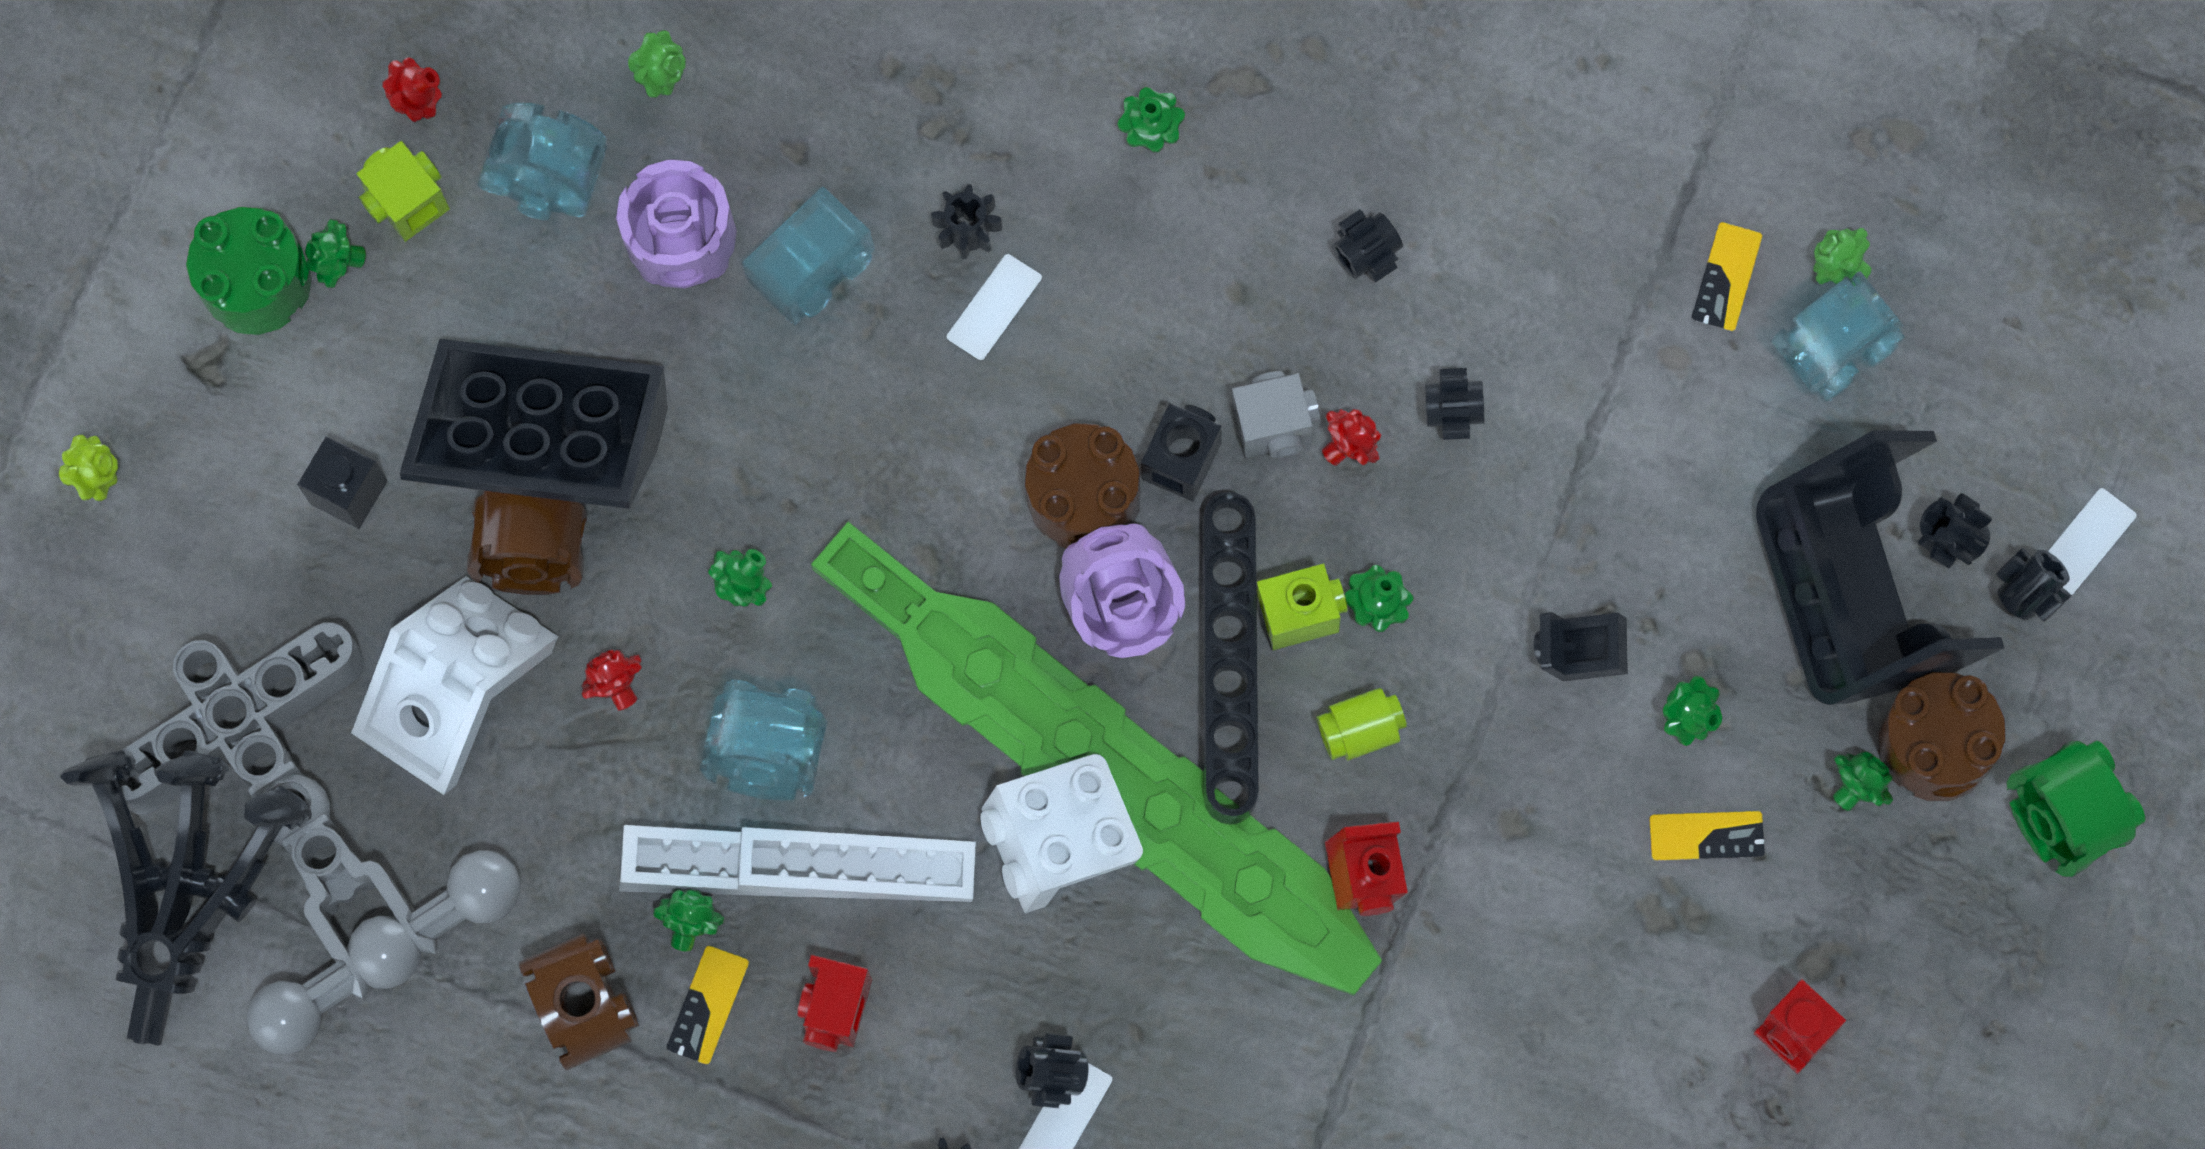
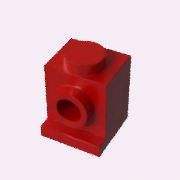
[1325,822,1408,916]
[797,955,872,1052]
[1754,979,1846,1075]

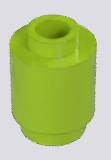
[1316,688,1407,761]

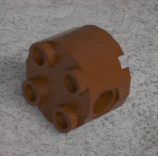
[1025,423,1141,549]
[467,490,588,595]
[1879,673,2006,801]
[519,933,640,1071]

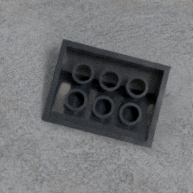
[400,339,668,509]

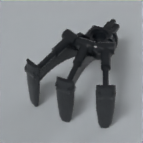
[60,750,312,1046]

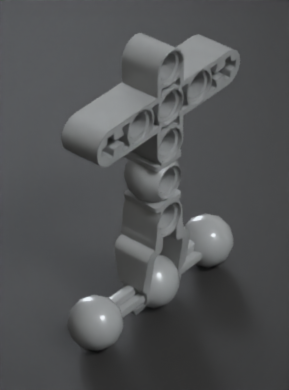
[119,623,520,1054]

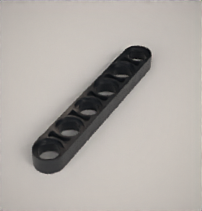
[1202,492,1259,825]

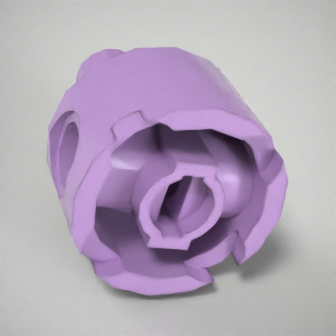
[616,160,737,288]
[1059,524,1185,658]

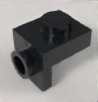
[1534,612,1628,682]

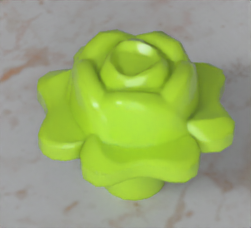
[59,434,118,501]

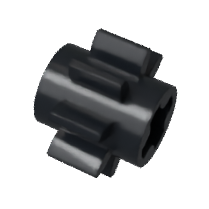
[931,184,1003,259]
[1332,209,1403,283]
[1425,368,1485,440]
[1918,493,1992,569]
[1996,548,2071,622]
[1015,1033,1089,1108]

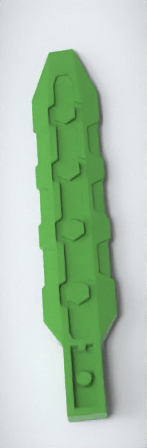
[811,522,1382,996]

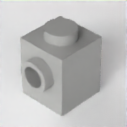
[1232,371,1320,459]

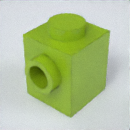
[356,141,450,242]
[1257,563,1348,651]

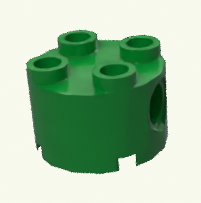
[186,207,312,335]
[2006,740,2146,877]

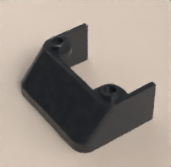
[1756,430,2005,705]

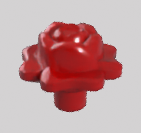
[382,57,442,122]
[1322,409,1381,466]
[581,649,642,711]

